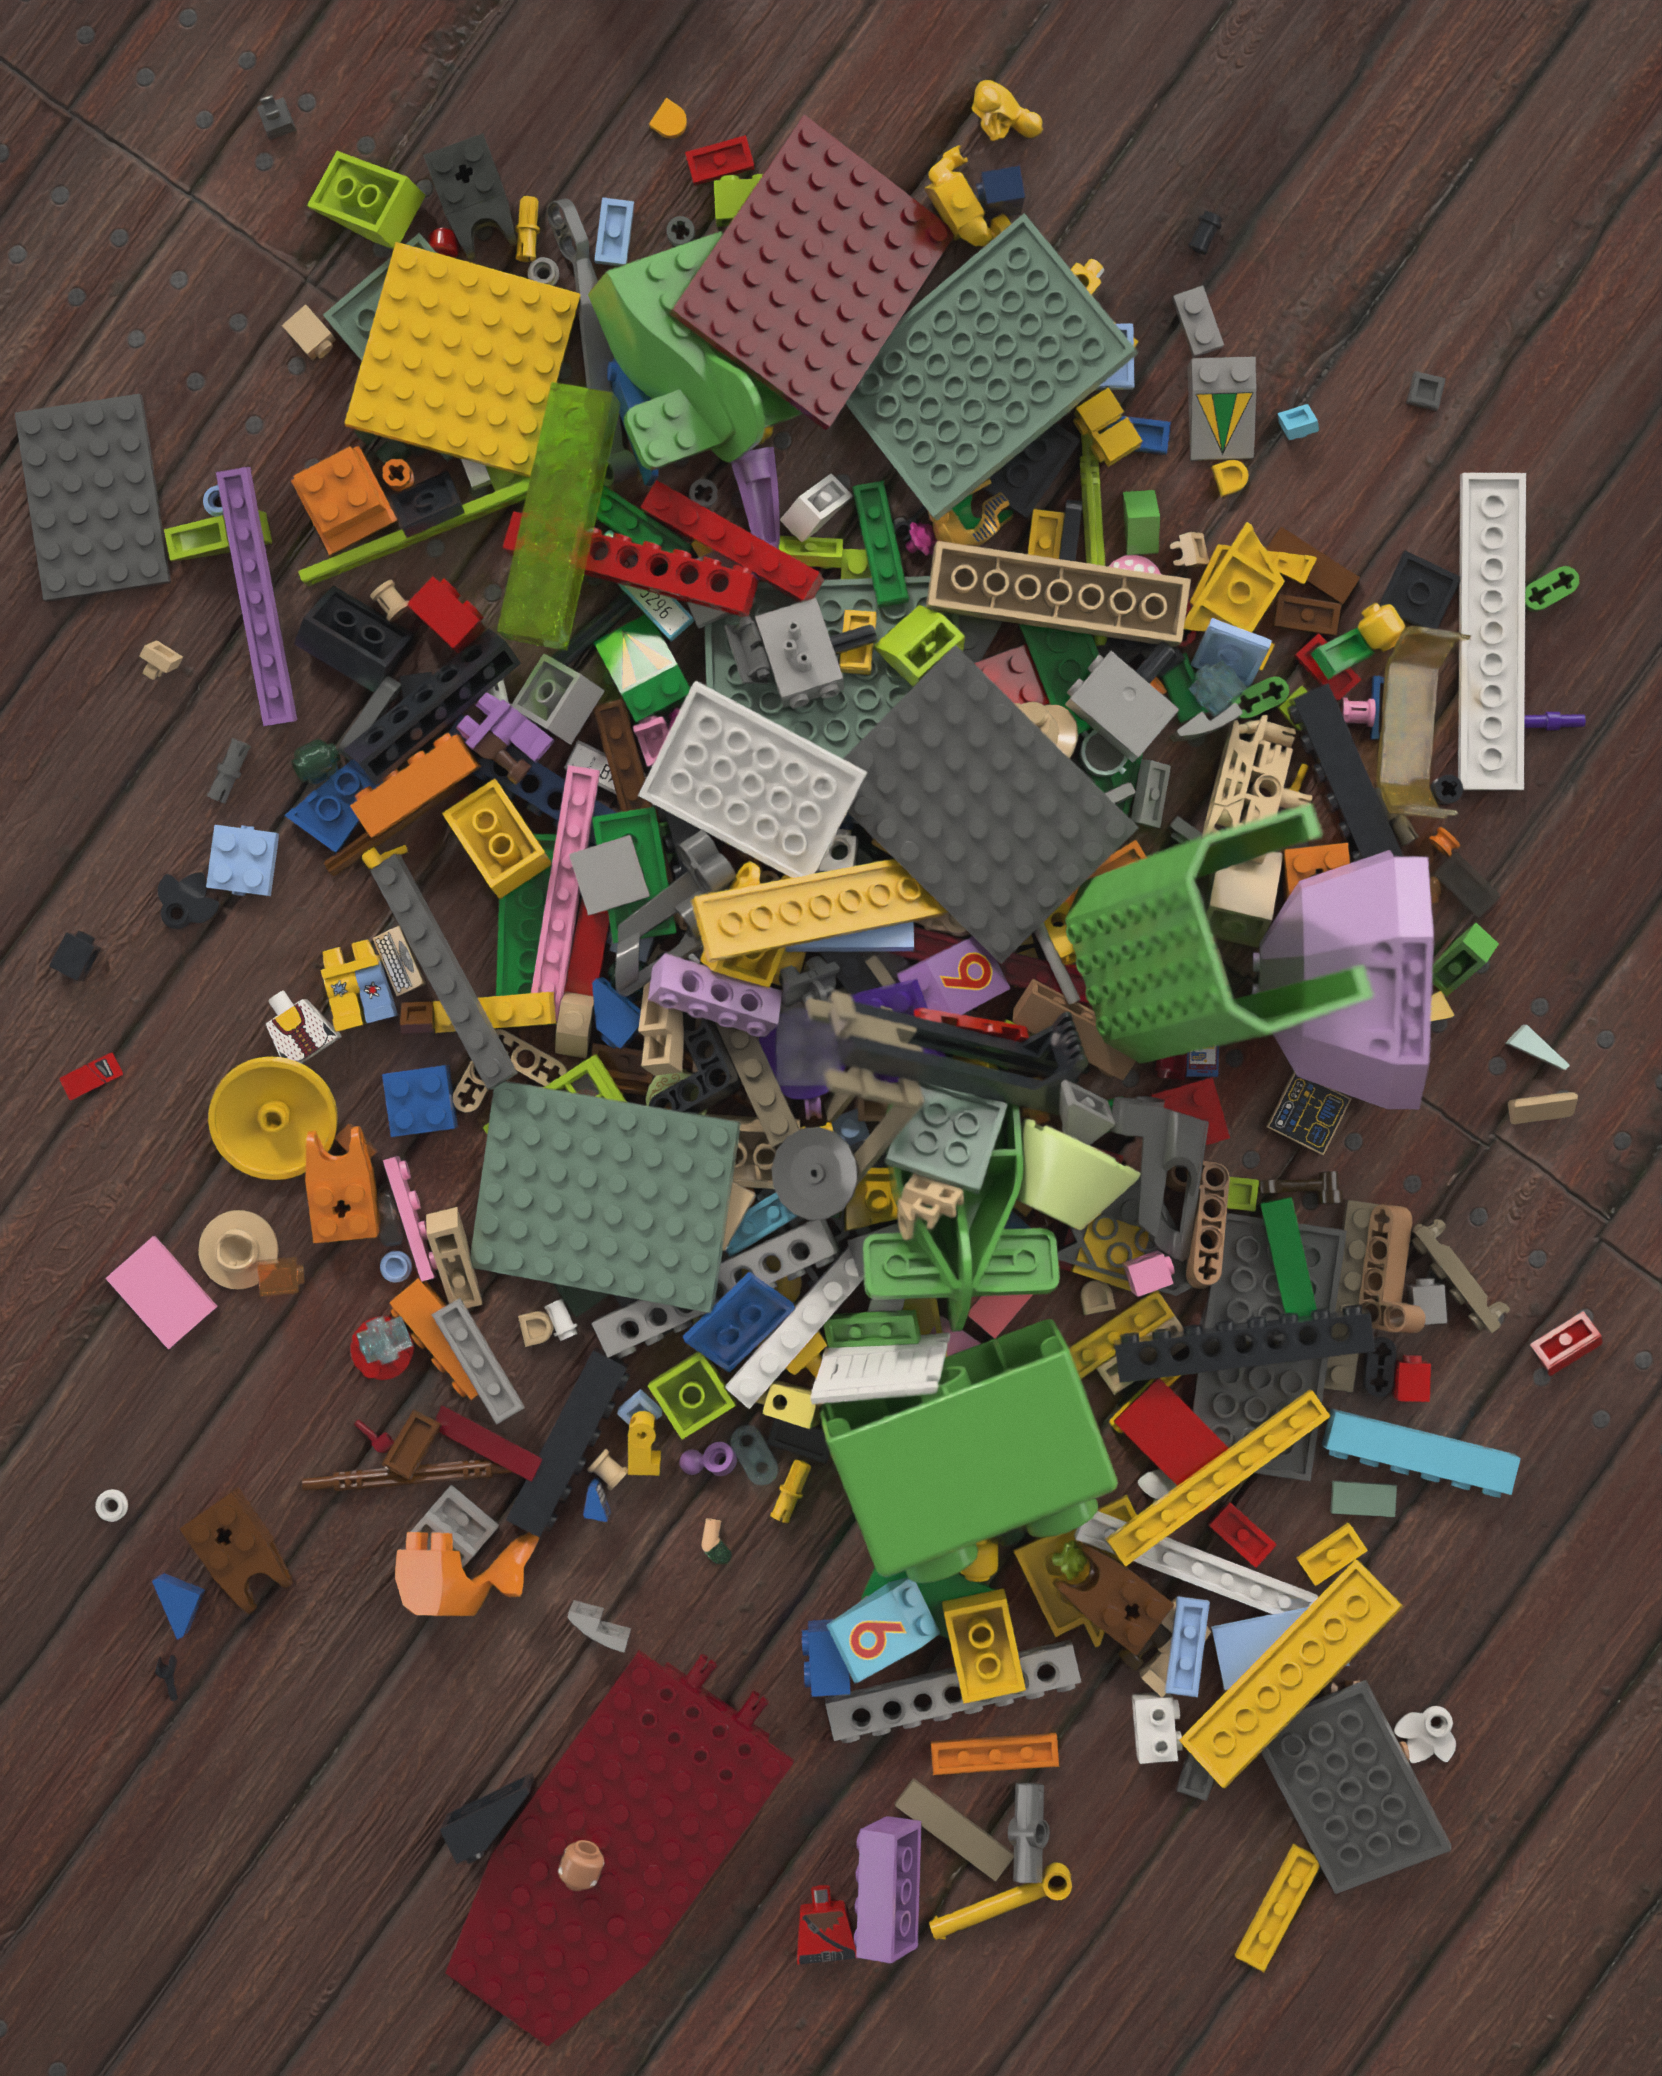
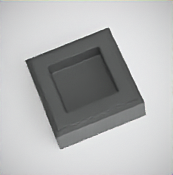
[1406,371,1446,411]

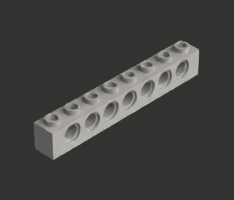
[592,1219,840,1358]
[825,1640,1081,1743]

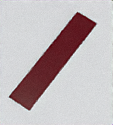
[435,1405,543,1482]

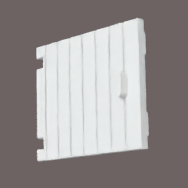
[810,1332,950,1404]

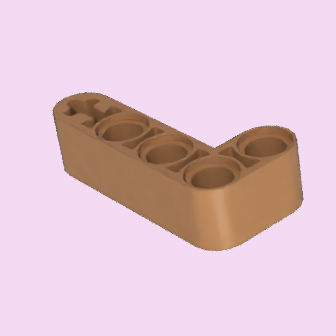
[1165,1161,1230,1289]
[1358,1205,1425,1333]

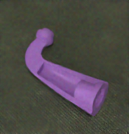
[731,447,780,580]

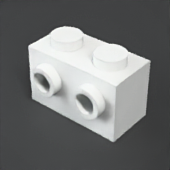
[1132,1692,1182,1764]

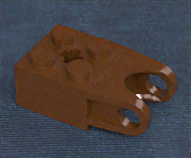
[179,1487,293,1613]
[1052,1542,1175,1656]

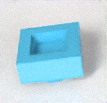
[1278,404,1319,440]

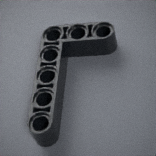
[649,952,741,1114]

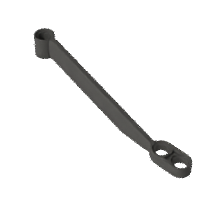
[547,198,638,486]

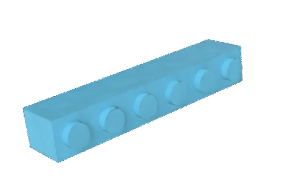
[1322,1408,1521,1498]

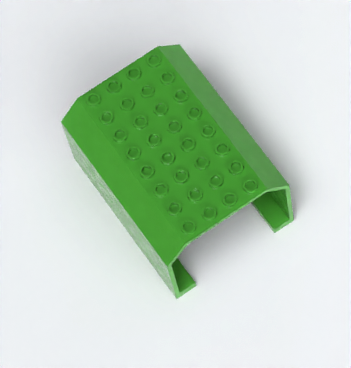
[1065,804,1374,1064]

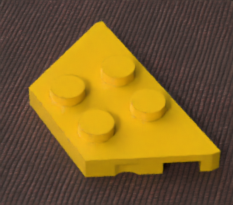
[1184,522,1285,633]

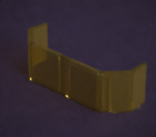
[1376,626,1471,820]

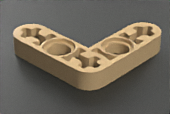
[453,1029,568,1112]

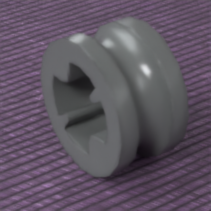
[666,216,695,247]
[689,479,718,508]

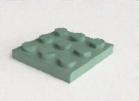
[885,1083,1008,1194]

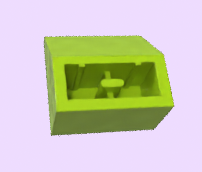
[873,605,965,687]

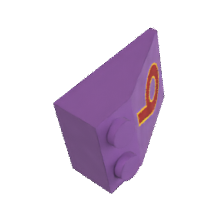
[897,936,1010,1015]

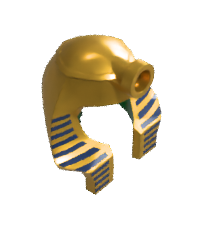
[928,478,1013,547]

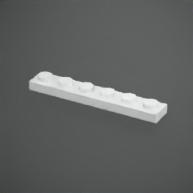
[725,1245,864,1409]

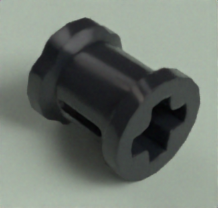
[1429,775,1463,805]

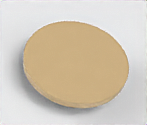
[199,1210,278,1289]

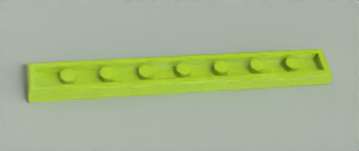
[298,476,541,586]

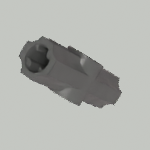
[1008,1783,1050,1883]

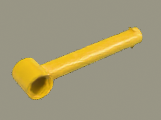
[929,1863,1072,1940]

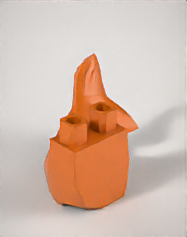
[395,1532,539,1616]

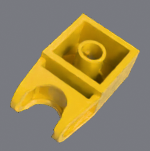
[700,862,793,988]

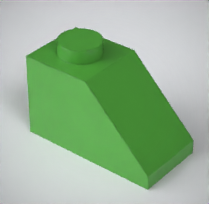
[1432,923,1499,996]

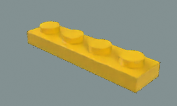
[433,992,556,1033]

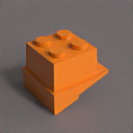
[291,446,398,556]

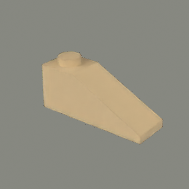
[426,1207,483,1308]

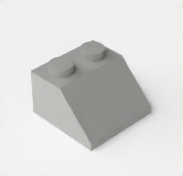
[511,654,604,745]

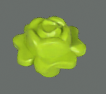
[1052,1540,1087,1580]

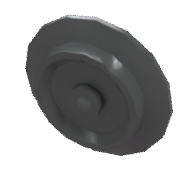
[772,1127,858,1220]

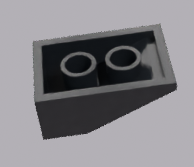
[440,1773,535,1864]

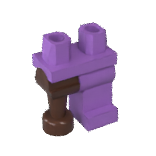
[456,692,555,786]

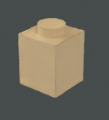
[282,304,336,361]

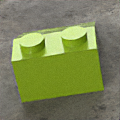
[307,151,426,249]

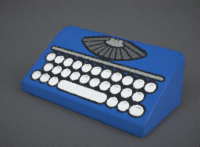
[583,1477,611,1522]

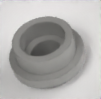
[528,257,560,286]

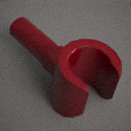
[354,1419,394,1453]

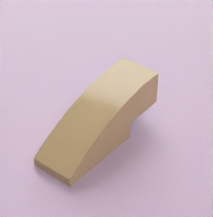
[638,981,684,1076]

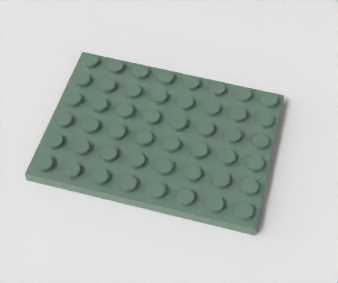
[845,213,1138,521]
[705,576,959,759]
[470,1081,741,1313]

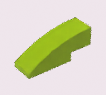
[164,510,272,561]

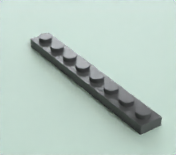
[370,854,518,1089]

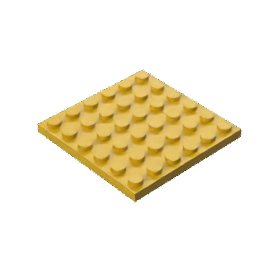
[345,242,581,478]

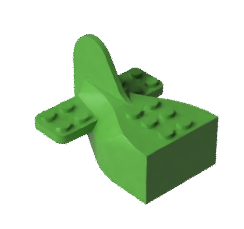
[588,231,803,470]
[862,1102,1059,1332]

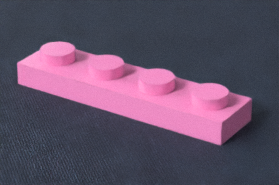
[383,1156,438,1282]

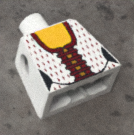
[266,990,342,1064]

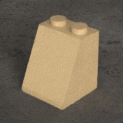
[1202,852,1283,948]

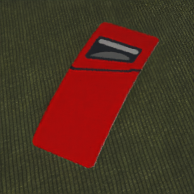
[60,1053,123,1100]

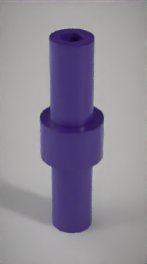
[1524,712,1586,731]

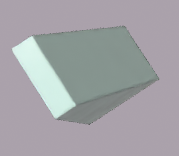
[1505,1025,1570,1070]

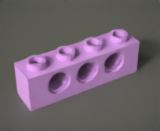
[648,953,782,1037]

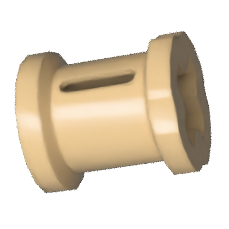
[370,579,410,622]
[587,1449,628,1491]

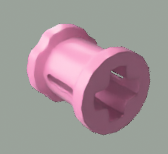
[1339,697,1376,727]

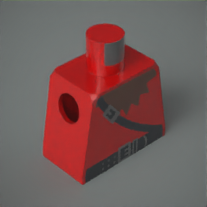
[797,1885,857,1965]

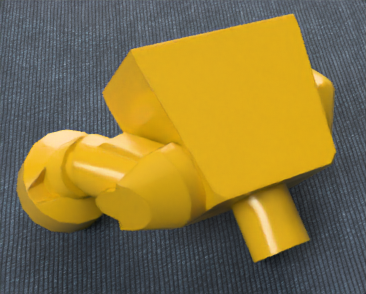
[924,145,1011,247]

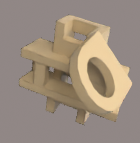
[897,1173,964,1240]

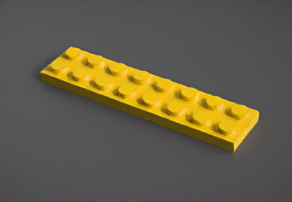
[691,859,948,962]
[1179,1560,1404,1788]

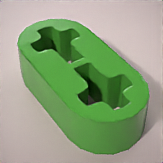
[1525,566,1579,612]
[1230,676,1289,720]

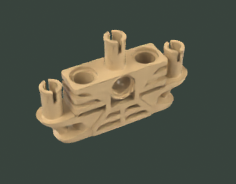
[1202,715,1312,864]

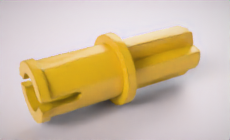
[515,196,540,262]
[770,1460,811,1523]

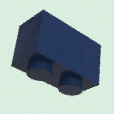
[974,166,1025,220]

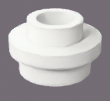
[96,1489,128,1522]

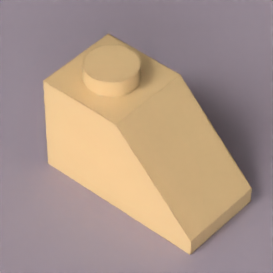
[555,992,595,1059]

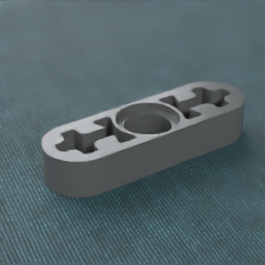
[337,676,402,761]

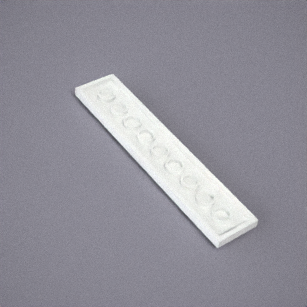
[1458,473,1526,791]

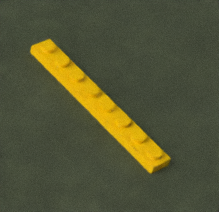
[1105,1389,1331,1567]

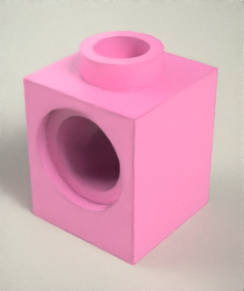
[1122,1250,1175,1297]

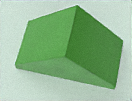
[1123,490,1160,555]

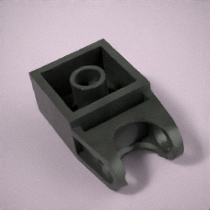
[423,133,517,261]

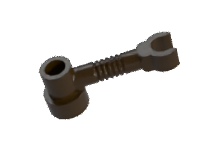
[1258,1171,1343,1204]

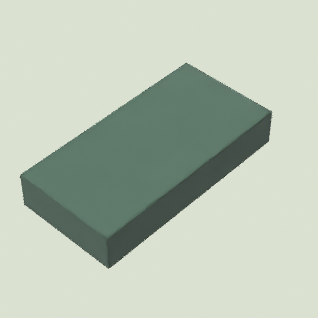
[1330,1480,1397,1517]

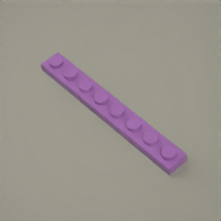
[216,467,297,726]

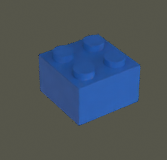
[382,1065,458,1137]
[802,1619,850,1697]

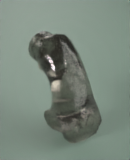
[377,1188,403,1247]

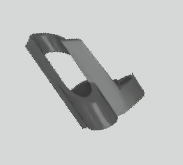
[1110,1096,1209,1262]

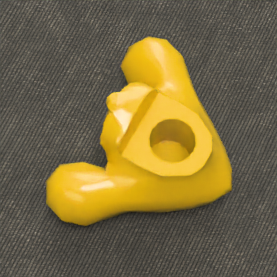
[971,80,1043,141]

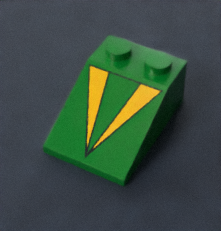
[593,614,690,725]

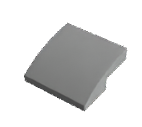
[1170,703,1243,742]
[406,1485,499,1568]
[567,1600,631,1652]

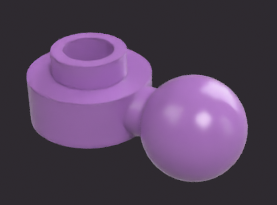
[679,1442,737,1476]

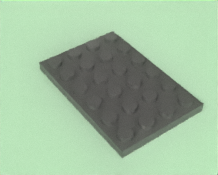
[15,394,171,602]
[1261,1680,1451,1894]

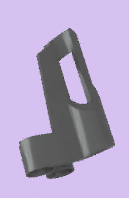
[616,829,737,997]

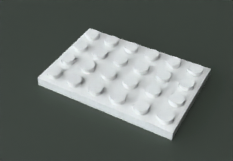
[638,681,868,878]

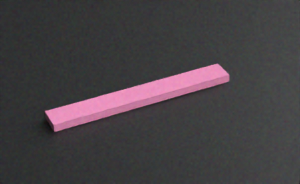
[531,765,600,1022]

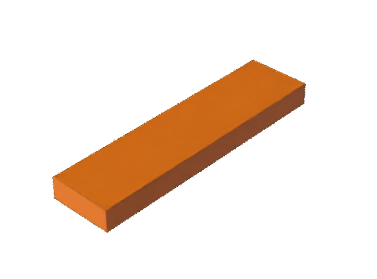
[931,1733,1059,1775]

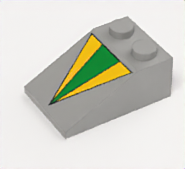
[1187,357,1256,461]

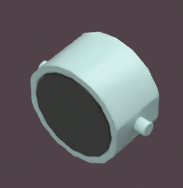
[1079,730,1127,777]

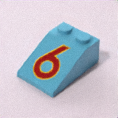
[827,1577,940,1683]

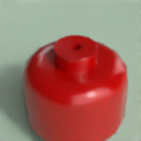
[428,228,459,258]

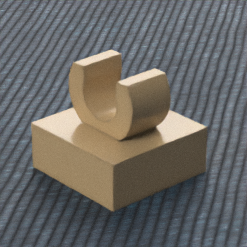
[1170,532,1209,567]
[139,640,183,680]

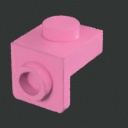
[633,716,670,767]

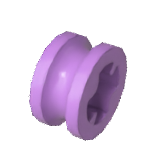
[804,1096,822,1120]

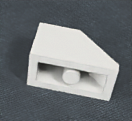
[780,473,853,542]

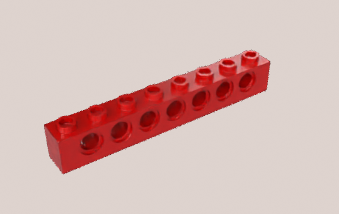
[502,510,759,617]

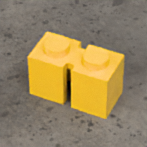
[1073,387,1143,467]

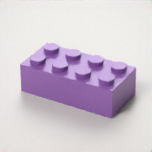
[854,1816,921,1963]

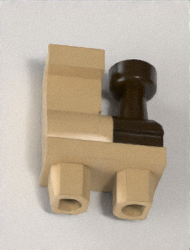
[1118,1598,1211,1698]

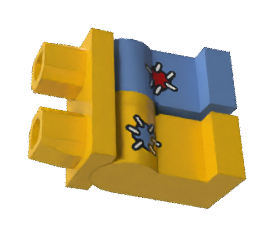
[321,940,398,1032]

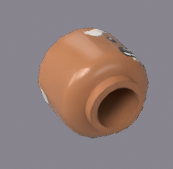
[558,1840,604,1891]

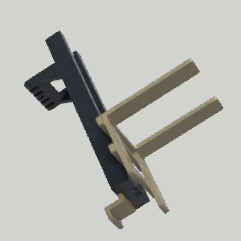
[805,991,1099,1186]

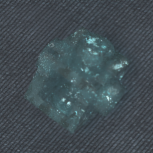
[1189,660,1247,717]
[356,1316,413,1365]

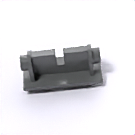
[724,616,771,684]

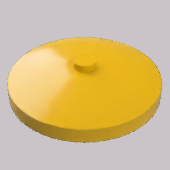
[208,1057,338,1180]

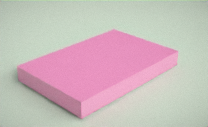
[106,1236,218,1349]

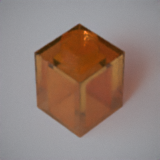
[257,1257,305,1296]

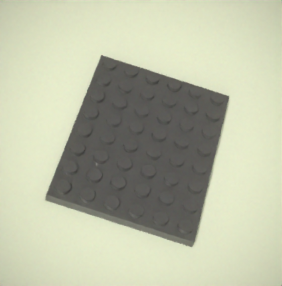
[843,645,1138,964]

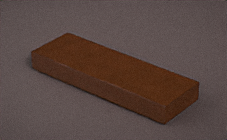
[1266,526,1360,605]

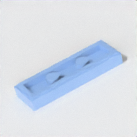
[1165,1596,1210,1697]

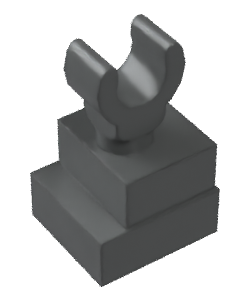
[257,95,296,140]

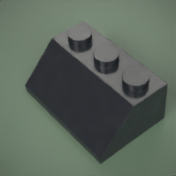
[294,585,415,693]

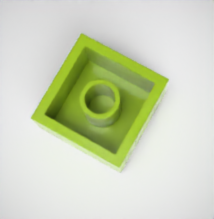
[648,1352,737,1439]

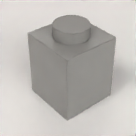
[1407,1278,1447,1325]

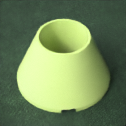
[1017,1118,1140,1231]

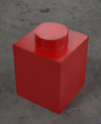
[1392,1354,1431,1402]

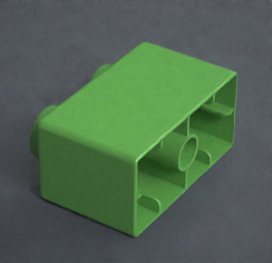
[819,1319,1118,1583]

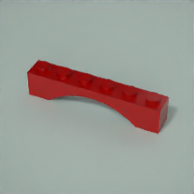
[640,480,824,603]

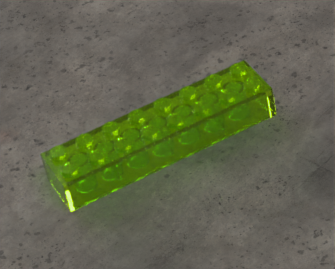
[497,382,621,651]

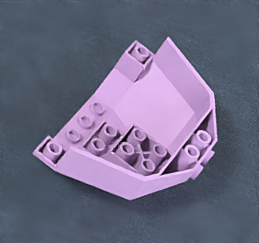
[1252,850,1433,1109]

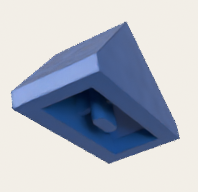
[152,1573,205,1639]

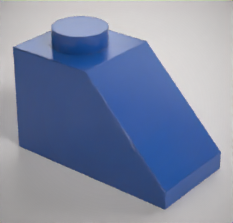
[592,977,641,1049]

